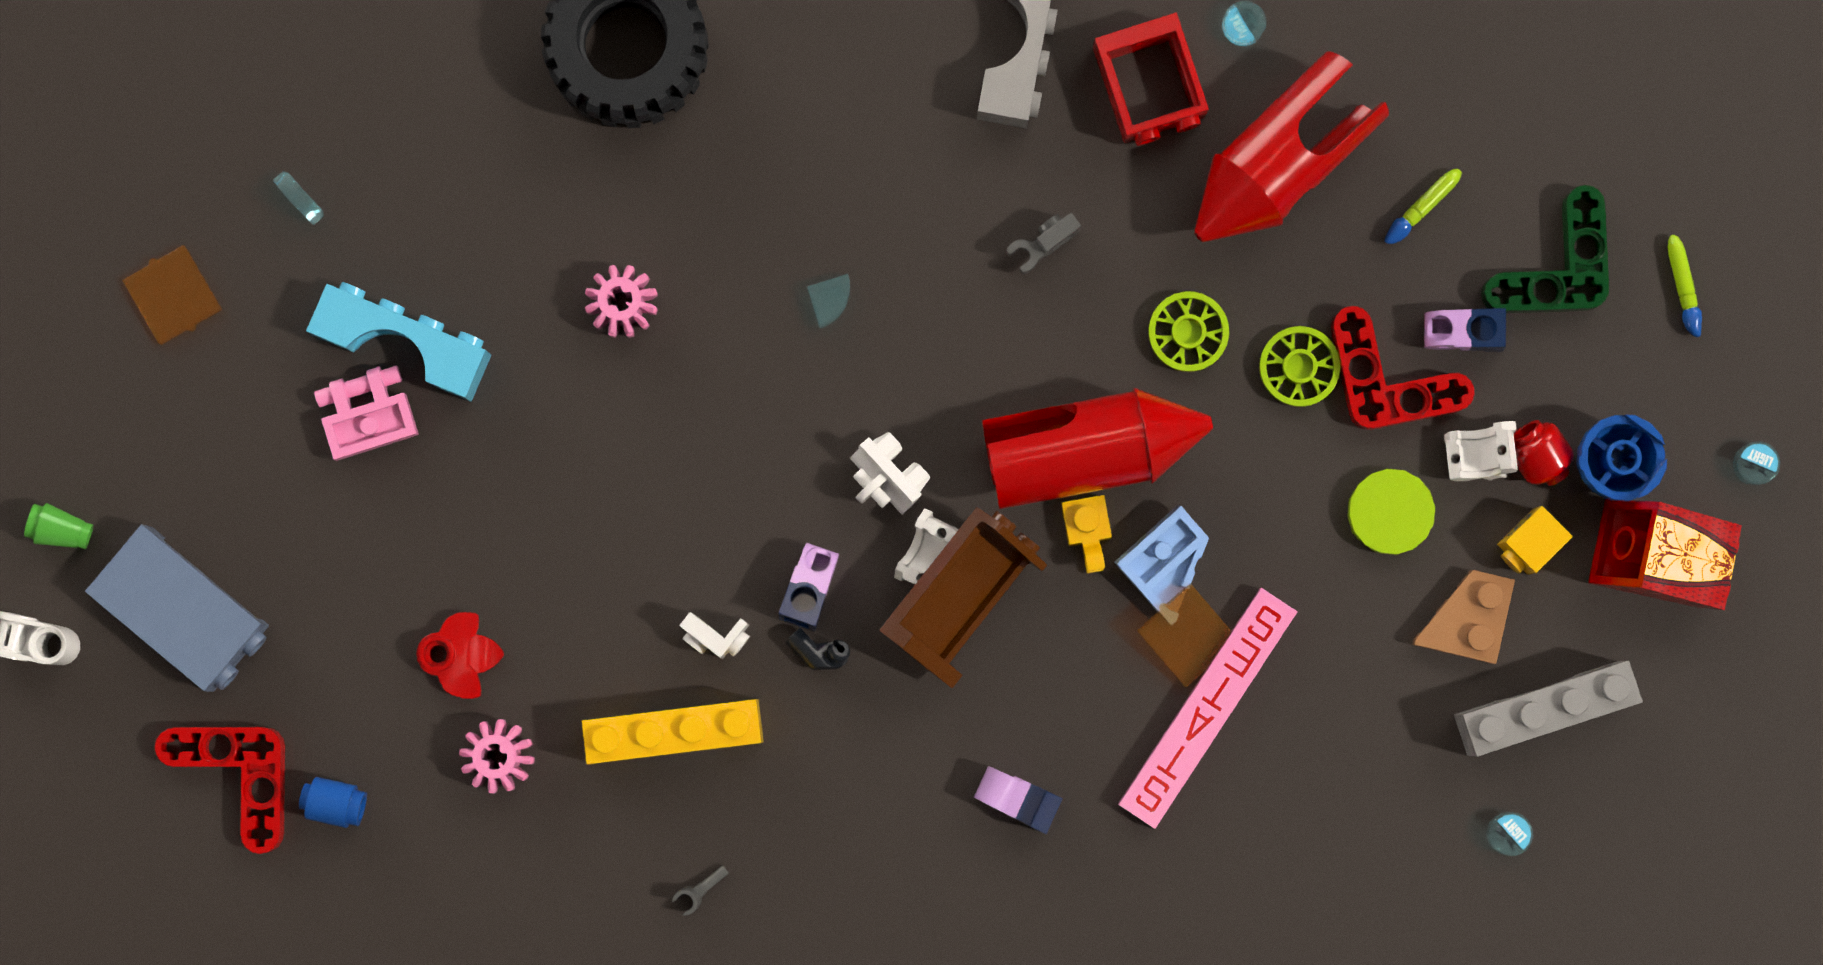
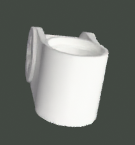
[0,611,80,665]

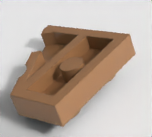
[1412,570,1515,664]

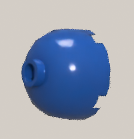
[1576,415,1667,502]

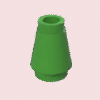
[24,503,94,549]

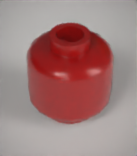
[1514,420,1574,486]

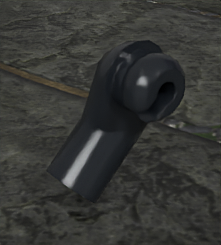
[785,628,850,670]

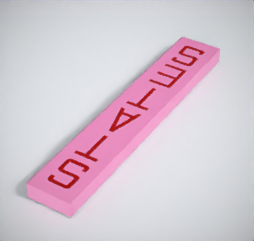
[1118,588,1297,829]

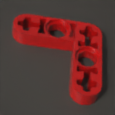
[1331,306,1474,430]
[155,727,285,854]

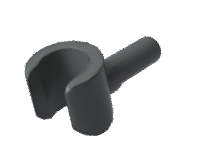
[672,865,729,916]

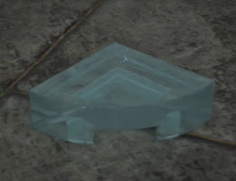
[273,171,324,225]
[807,274,850,329]

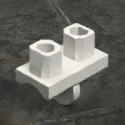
[850,432,930,515]

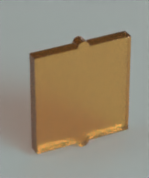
[122,245,223,345]
[1137,584,1232,687]

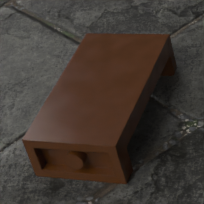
[879,507,1047,688]

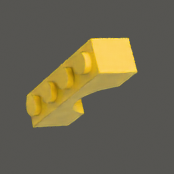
[582,699,764,764]

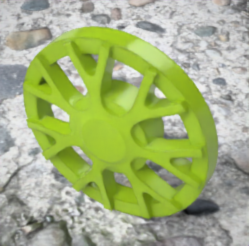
[1148,291,1229,372]
[1259,326,1341,407]

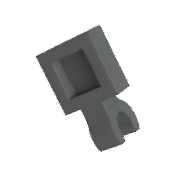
[1006,212,1082,274]

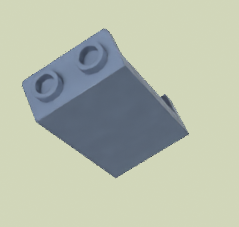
[85,524,269,692]

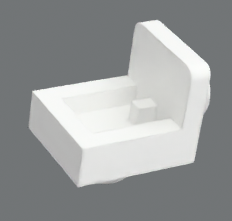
[679,612,750,659]

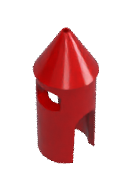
[1194,51,1389,242]
[982,388,1213,509]

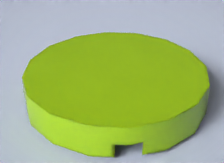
[1347,469,1435,555]

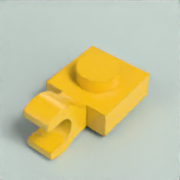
[1061,495,1112,574]

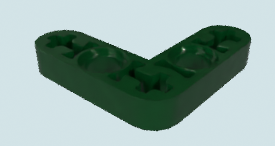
[1481,185,1609,313]

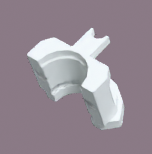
[1444,421,1518,481]
[894,509,959,584]

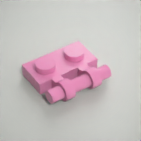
[314,365,419,461]

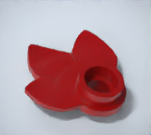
[416,612,504,699]

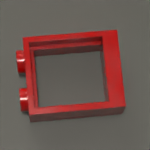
[1092,12,1209,146]

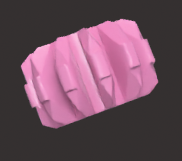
[585,265,658,338]
[459,719,535,794]

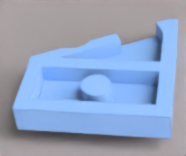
[1114,505,1209,625]

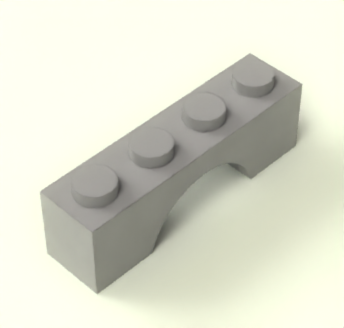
[977,0,1058,129]
[1454,660,1643,757]

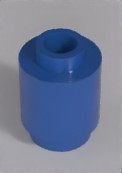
[299,777,367,828]

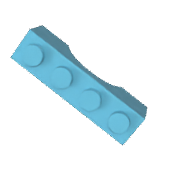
[306,282,491,402]

